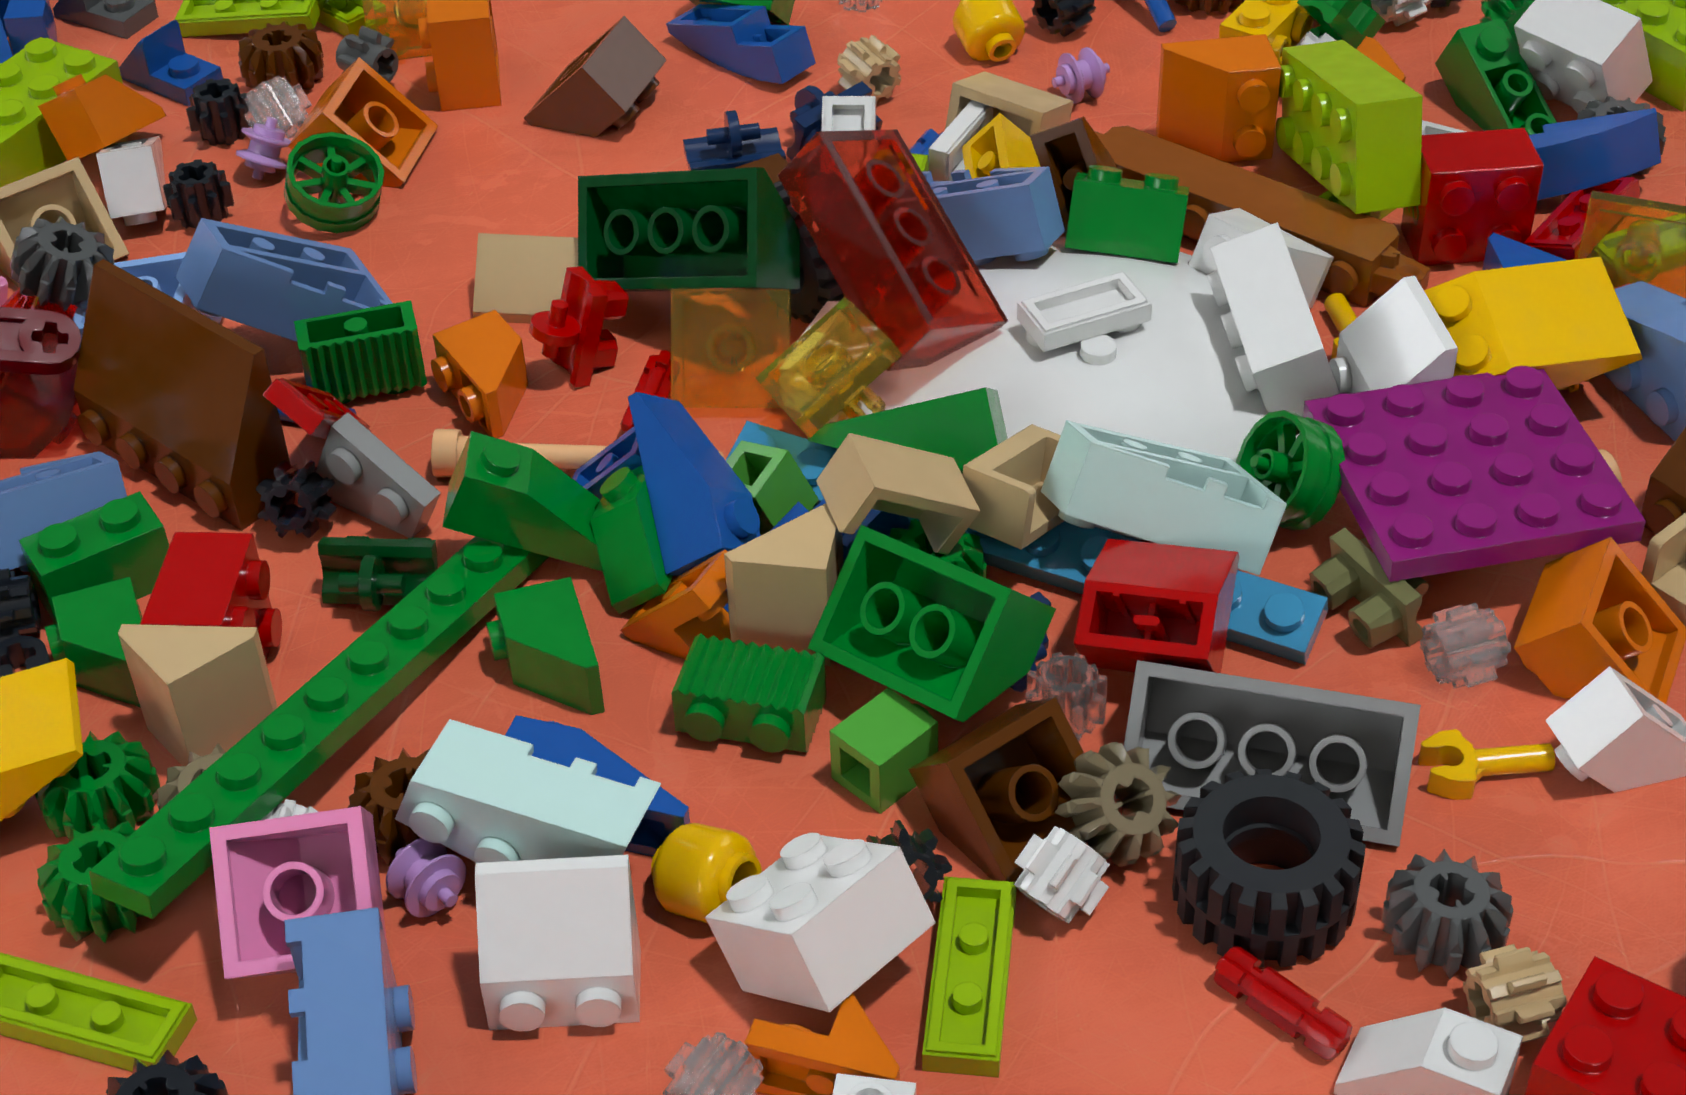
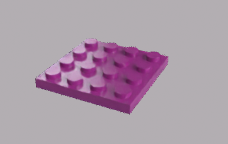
[1303,366,1646,582]

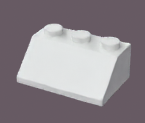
[1207,222,1340,417]

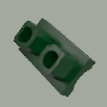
[317,536,438,611]

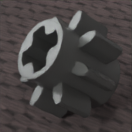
[336,26,399,82]

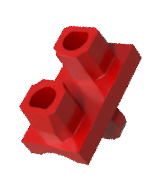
[529,266,629,387]

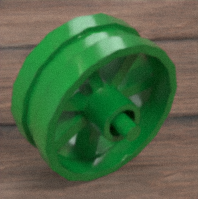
[284,132,384,233]
[1236,410,1345,531]

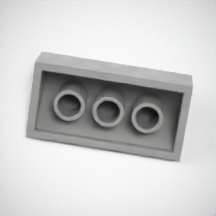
[1116,660,1421,847]

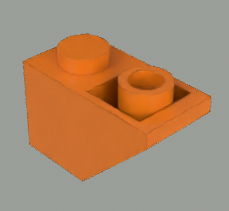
[431,310,528,439]

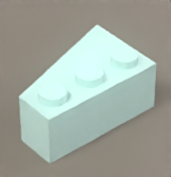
[1041,420,1287,575]
[395,719,661,863]

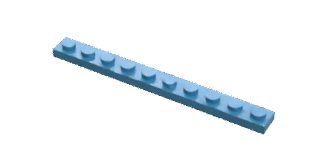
[725,421,1328,665]

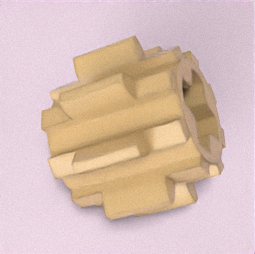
[837,35,901,102]
[1463,944,1567,1043]

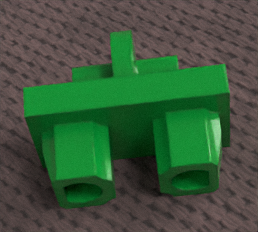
[1297,0,1386,49]

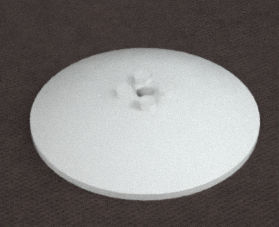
[849,237,1299,540]

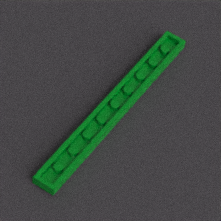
[89,536,549,919]

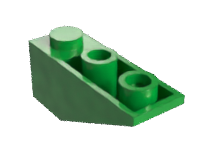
[1435,18,1557,135]

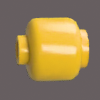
[953,0,1025,62]
[651,823,762,923]

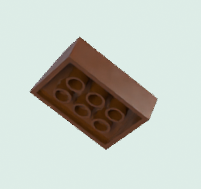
[74,259,297,531]

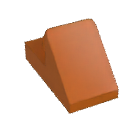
[620,549,731,660]
[744,993,900,1095]

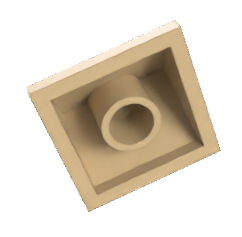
[0,157,129,298]
[473,233,578,324]
[724,503,844,666]
[118,624,278,766]

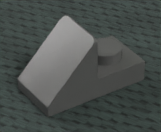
[53,0,159,39]

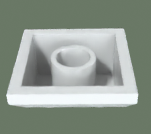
[1329,276,1458,394]
[475,855,641,1031]

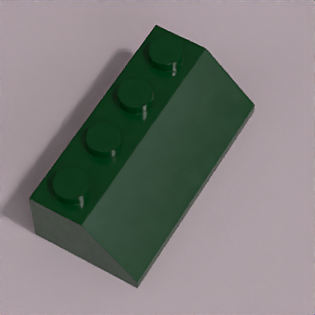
[578,167,800,292]

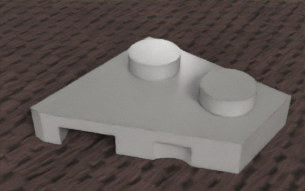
[316,413,441,538]

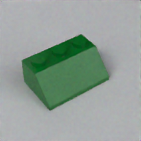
[808,525,1056,722]

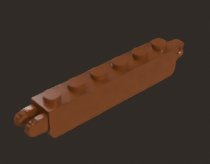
[1094,126,1430,308]

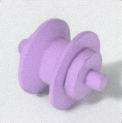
[1051,47,1110,104]
[236,117,291,180]
[385,838,466,917]

